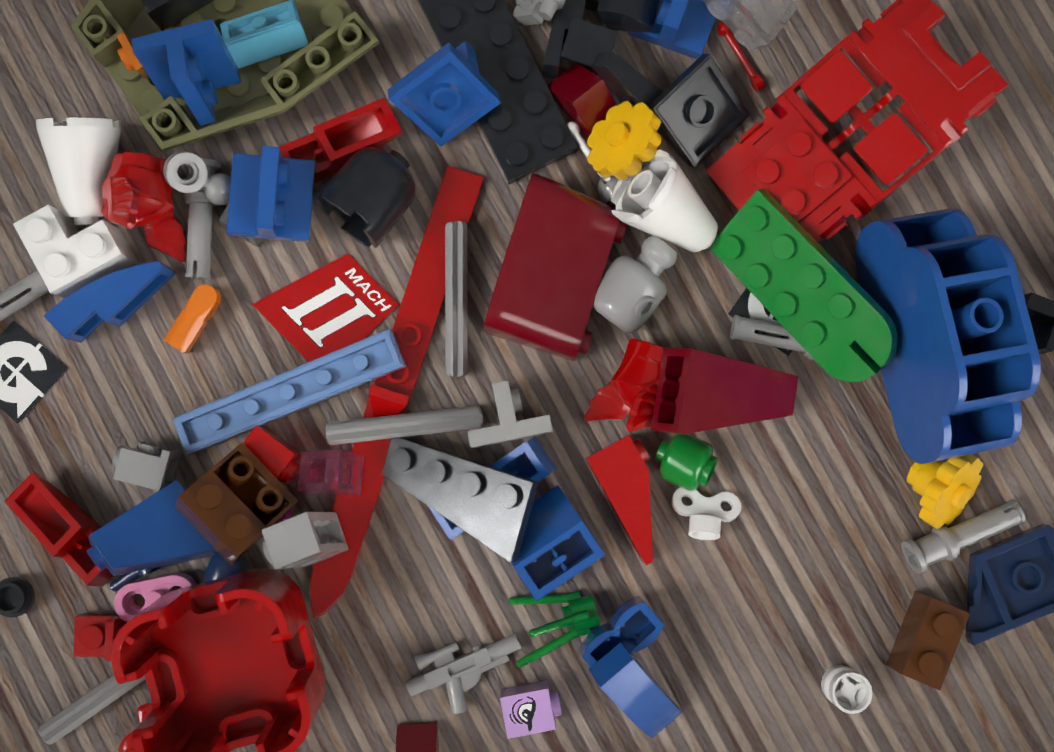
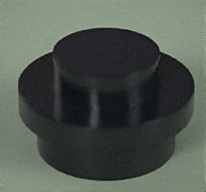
[0,577,35,618]

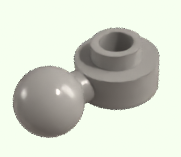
[163,151,231,205]

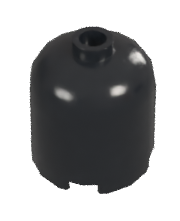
[314,147,416,248]

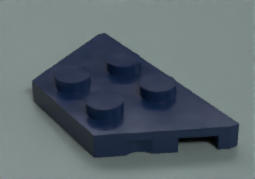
[966,524,1054,645]

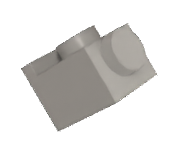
[112,442,183,491]

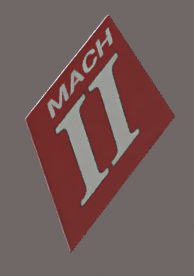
[252,254,399,362]

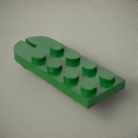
[709,188,898,382]

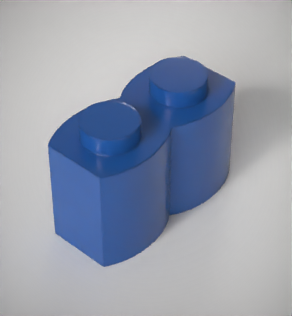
[580,596,664,667]

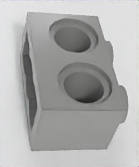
[262,512,349,570]

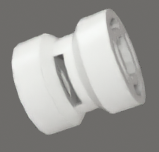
[821,665,873,714]

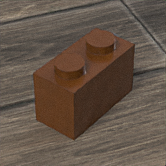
[886,592,970,690]

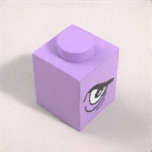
[500,680,562,739]

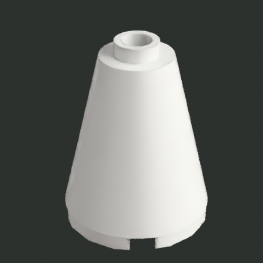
[36,117,121,225]
[611,150,718,252]

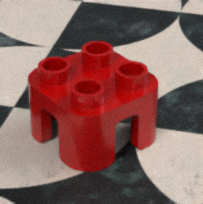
[111,568,326,752]

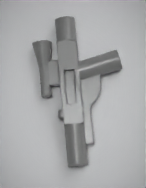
[406,633,522,714]

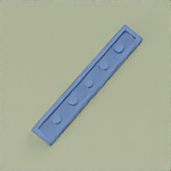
[172,329,407,455]

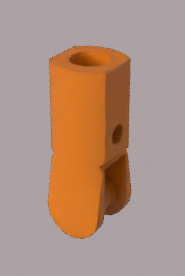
[164,284,222,354]

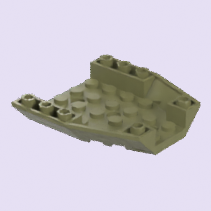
[71,0,379,151]

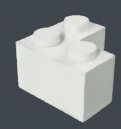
[13,204,138,298]

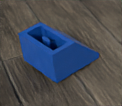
[512,485,605,601]

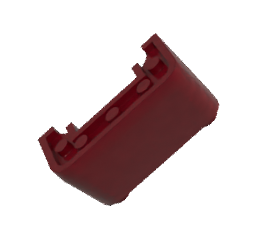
[484,173,627,362]

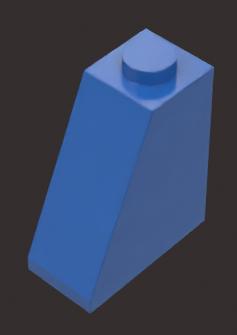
[87,480,216,576]

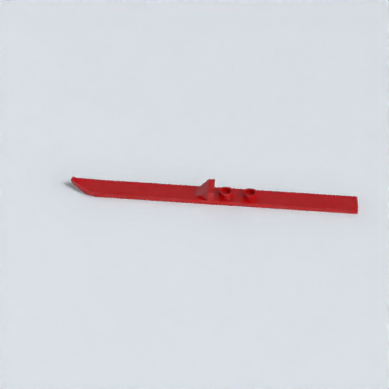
[310,165,484,619]

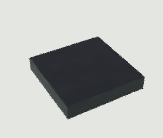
[648,53,750,168]

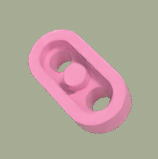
[114,572,197,622]

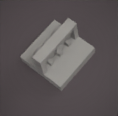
[467,381,553,448]

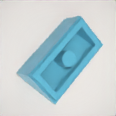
[220,0,308,68]

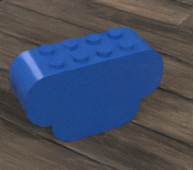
[855,208,1041,464]

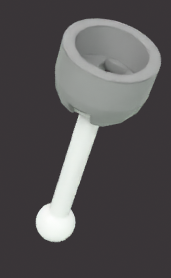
[567,122,618,206]

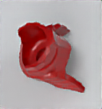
[101,151,187,263]
[584,338,664,432]

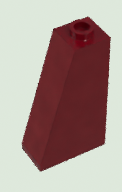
[650,348,799,434]

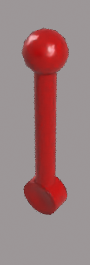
[717,21,765,92]

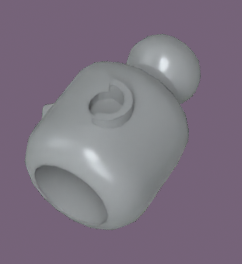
[592,236,677,333]

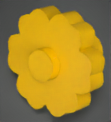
[587,101,662,181]
[907,454,983,530]

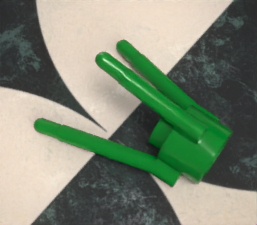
[509,591,600,668]

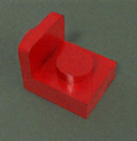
[73,614,127,661]

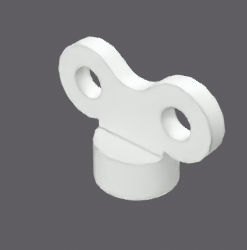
[672,488,742,540]

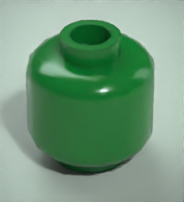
[655,434,718,491]

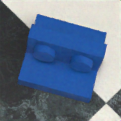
[628,0,722,59]
[132,19,241,126]
[388,41,501,147]
[227,146,316,243]

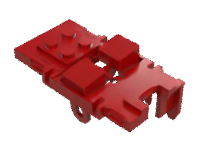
[705,0,1009,243]

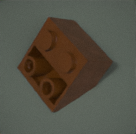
[175,442,298,566]

